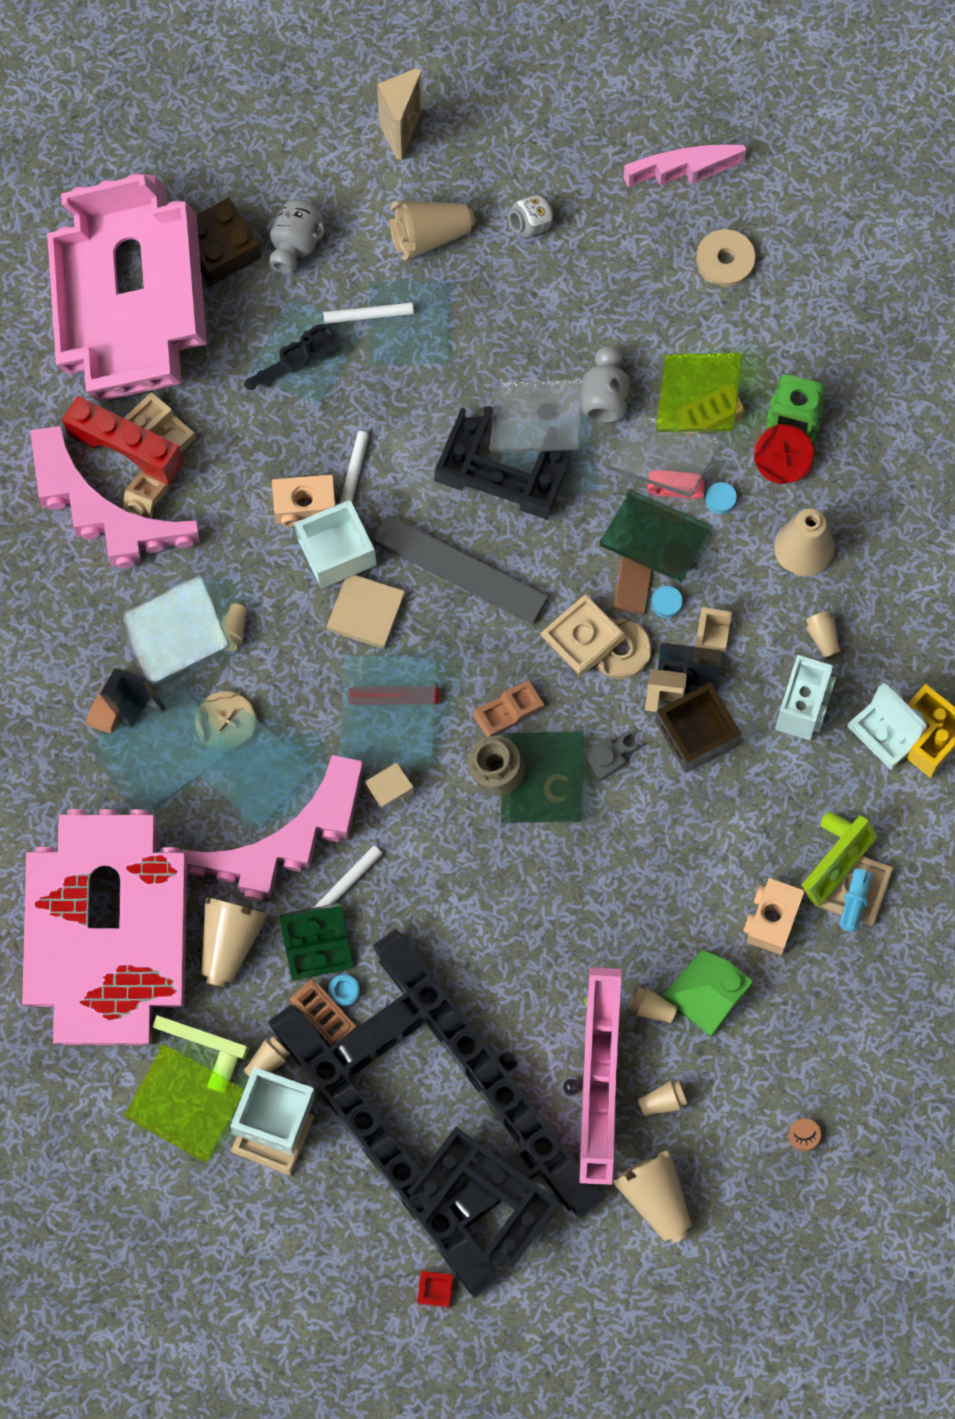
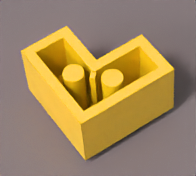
[907,684,955,778]

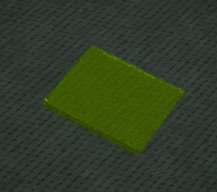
[656,353,743,432]
[124,1043,245,1163]

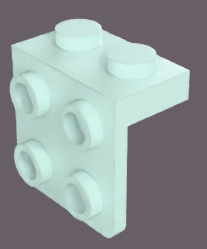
[847,683,927,770]

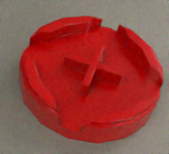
[753,424,814,484]

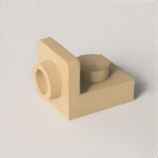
[123,471,168,519]

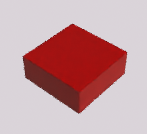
[417,1271,453,1308]

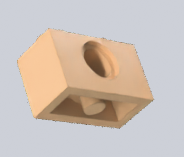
[272,475,335,527]
[743,878,804,955]

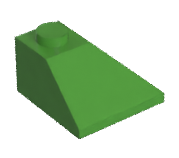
[662,949,753,1036]

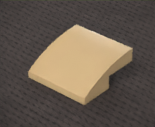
[124,392,197,452]

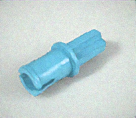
[839,869,873,932]

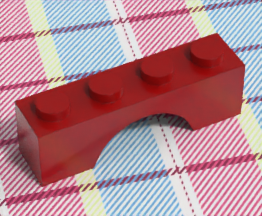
[61,396,185,486]

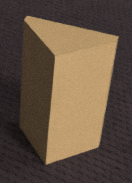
[377,68,422,160]

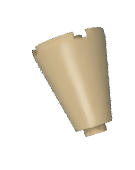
[390,200,475,260]
[774,509,835,576]
[201,897,267,987]
[613,1149,692,1243]

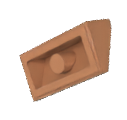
[614,547,654,614]

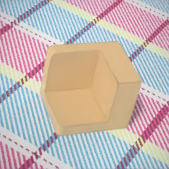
[695,607,732,652]
[645,669,687,712]
[365,762,414,807]

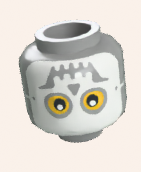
[508,195,554,237]

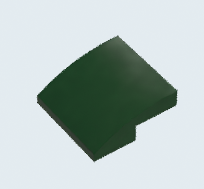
[279,902,354,981]

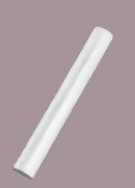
[323,302,413,324]
[339,431,369,504]
[313,845,382,908]

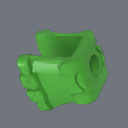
[766,375,826,445]

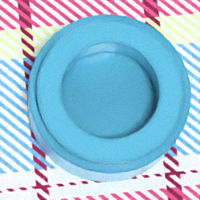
[706,482,737,514]
[651,586,682,618]
[328,974,360,1007]

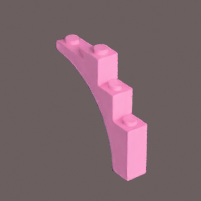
[30,426,200,569]
[182,755,364,901]
[580,967,622,1185]

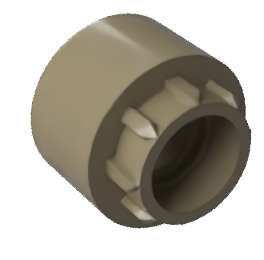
[468,736,526,796]

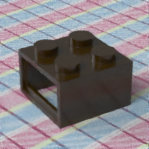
[197,197,261,286]
[655,682,742,773]

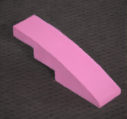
[623,145,746,187]

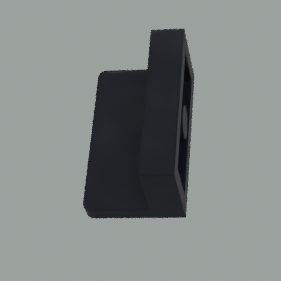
[658,643,722,691]
[100,668,166,728]

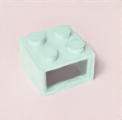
[294,500,377,589]
[775,655,836,740]
[230,1067,315,1156]

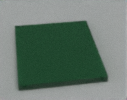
[599,489,712,583]
[501,731,584,824]

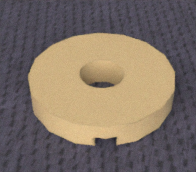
[696,229,756,287]
[595,618,652,679]

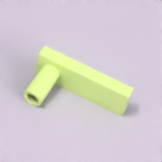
[153,1015,250,1093]

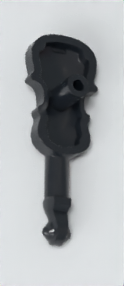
[244,324,340,390]

